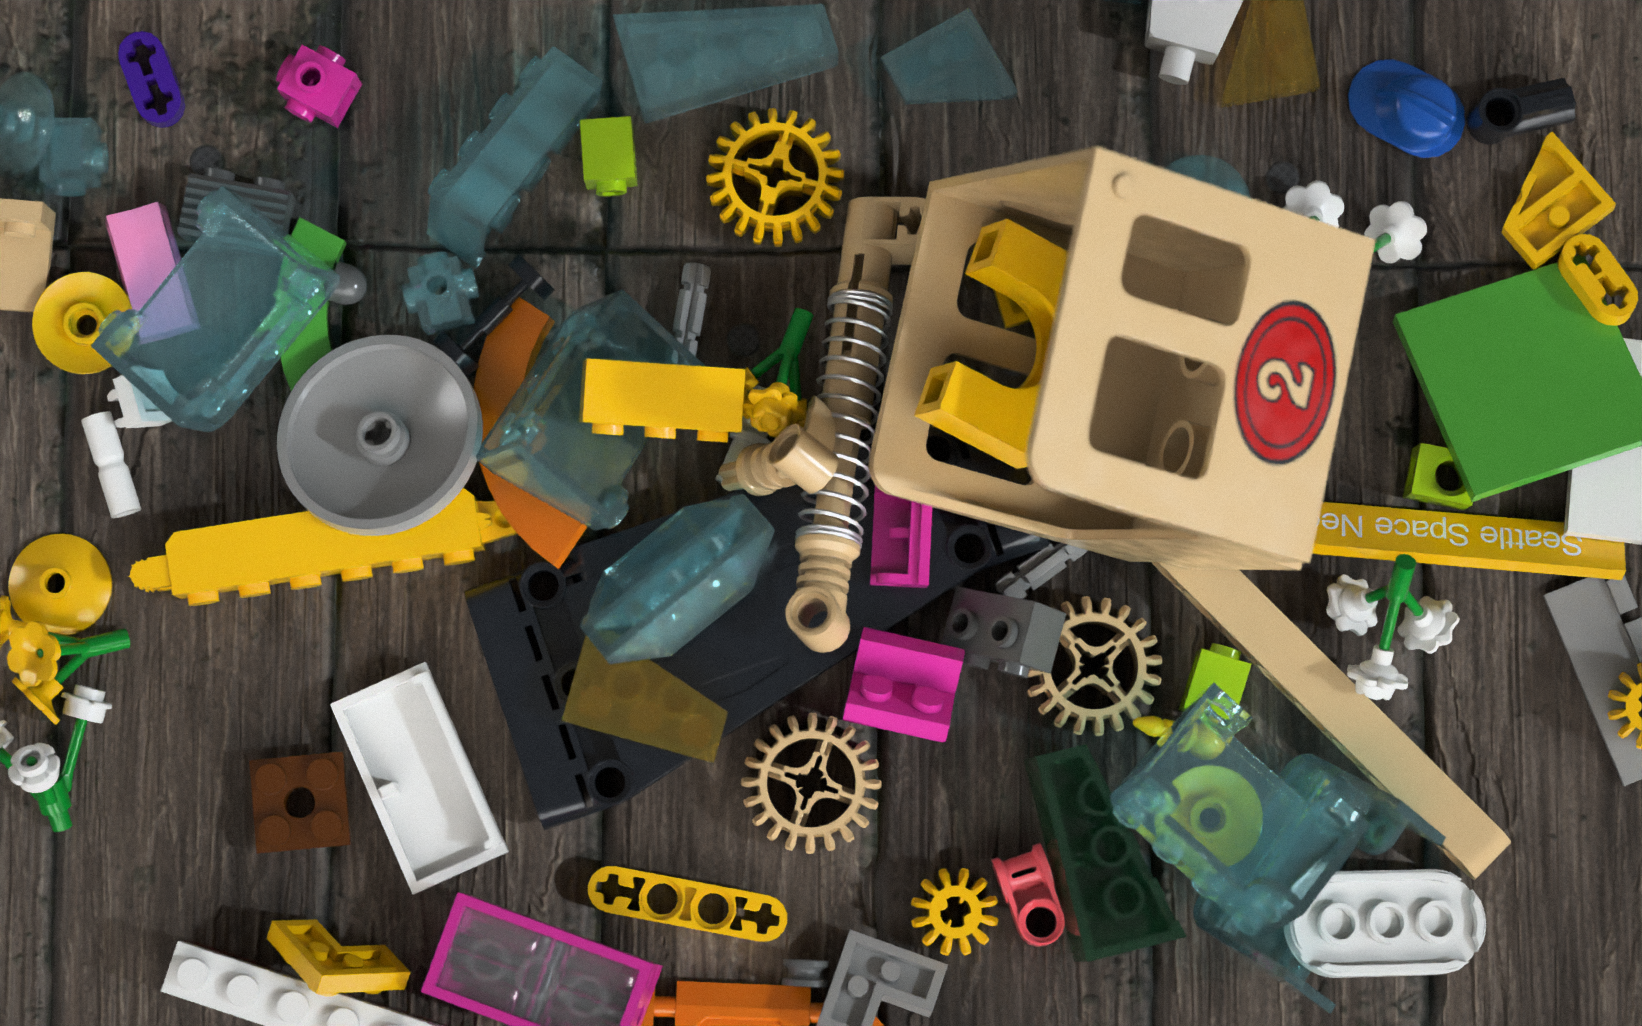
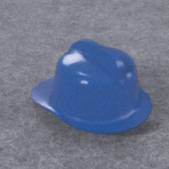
[1348,59,1465,158]

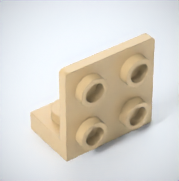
[0,198,56,313]

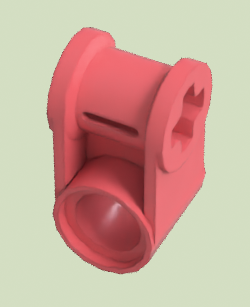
[991,843,1065,947]

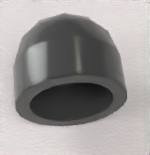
[326,261,367,305]

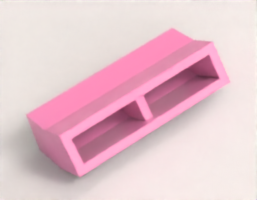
[105,202,200,344]

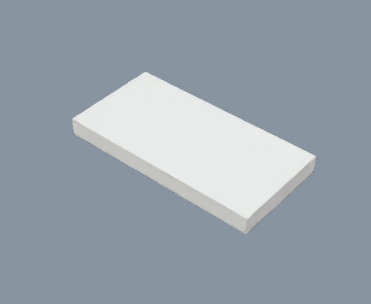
[1563,338,1642,545]

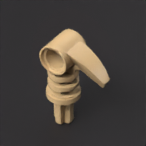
[718,395,839,496]

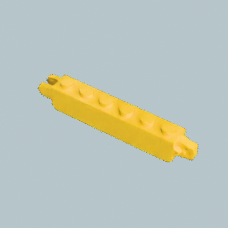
[128,488,517,606]

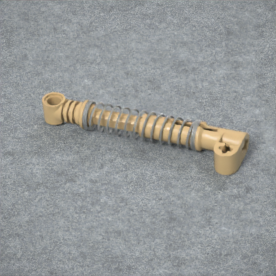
[786,197,926,653]

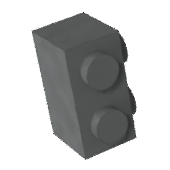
[941,586,1066,678]

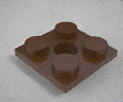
[249,751,351,854]

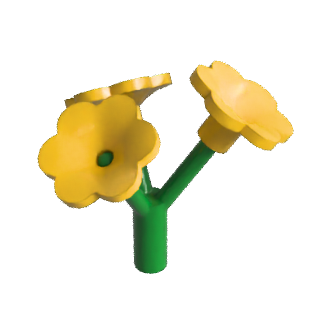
[0,595,130,725]

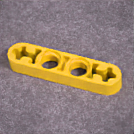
[588,866,787,942]

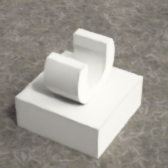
[107,371,175,428]

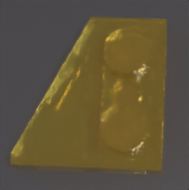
[1221,0,1320,108]

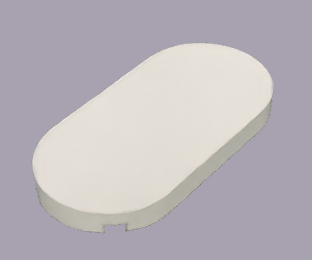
[1283,869,1486,978]

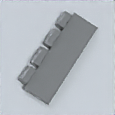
[1543,575,1642,786]

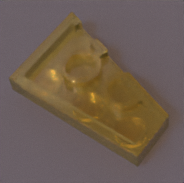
[562,620,728,763]

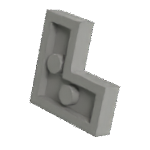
[816,929,948,1026]

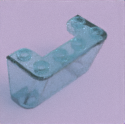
[1110,682,1371,936]

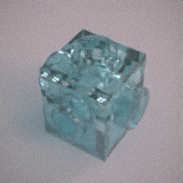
[402,252,480,335]

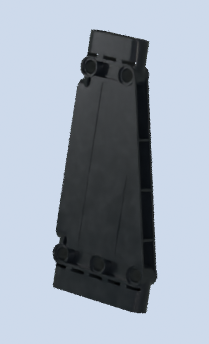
[464,427,1049,830]

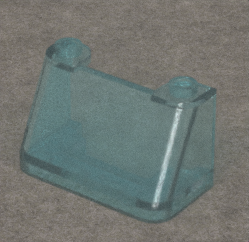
[91,186,340,432]
[476,289,706,530]

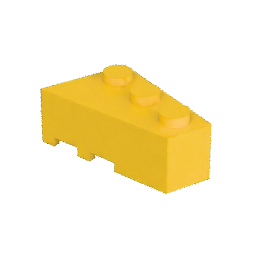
[579,359,745,442]

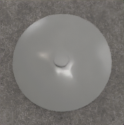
[277,335,483,536]

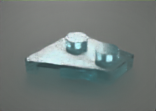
[881,8,1018,105]

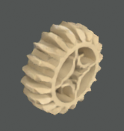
[1027,596,1162,737]
[741,713,882,854]

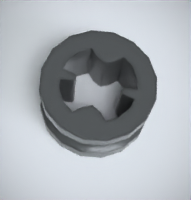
[782,958,829,987]

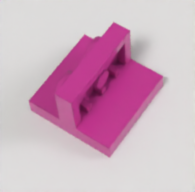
[843,627,965,743]

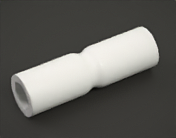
[81,411,141,518]

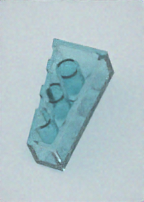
[613,4,839,124]
[427,46,603,269]

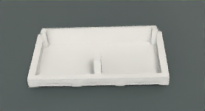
[330,662,509,894]

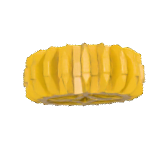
[706,108,844,247]

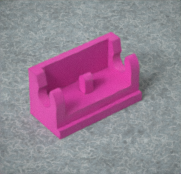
[870,485,932,588]

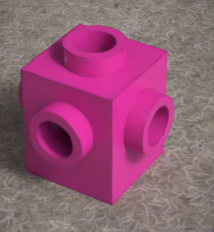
[276,45,362,128]

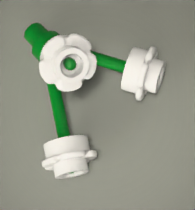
[0,684,112,832]

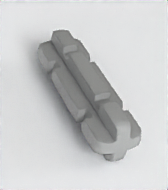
[668,262,711,363]
[994,542,1088,599]

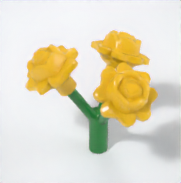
[743,308,814,438]

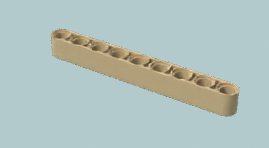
[1151,562,1511,880]

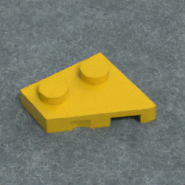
[1501,131,1616,270]

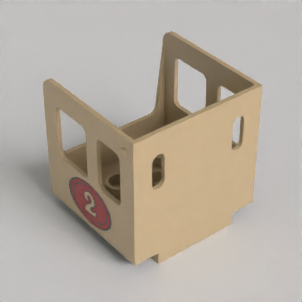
[869,147,1376,570]

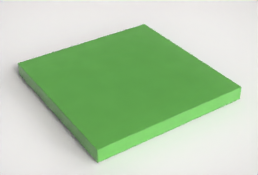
[1392,255,1642,502]

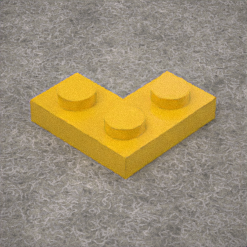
[266,919,410,996]

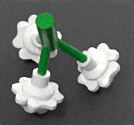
[1326,554,1460,700]

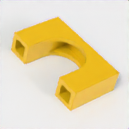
[914,218,1069,469]

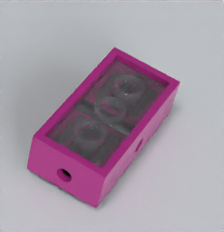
[421,892,663,1026]

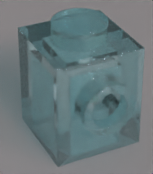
[39,118,109,196]

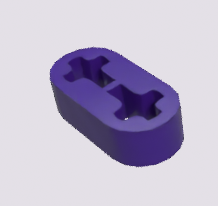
[118,31,185,128]

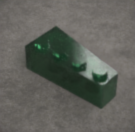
[1024,744,1187,962]

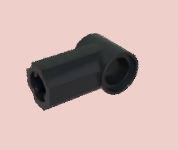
[1467,77,1576,145]

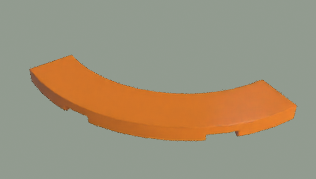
[474,297,588,569]

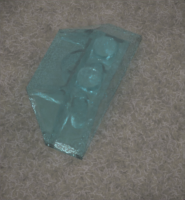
[580,494,775,664]

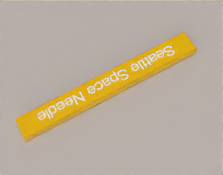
[1312,502,1626,580]

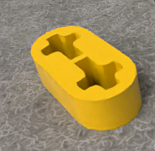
[1558,234,1638,326]

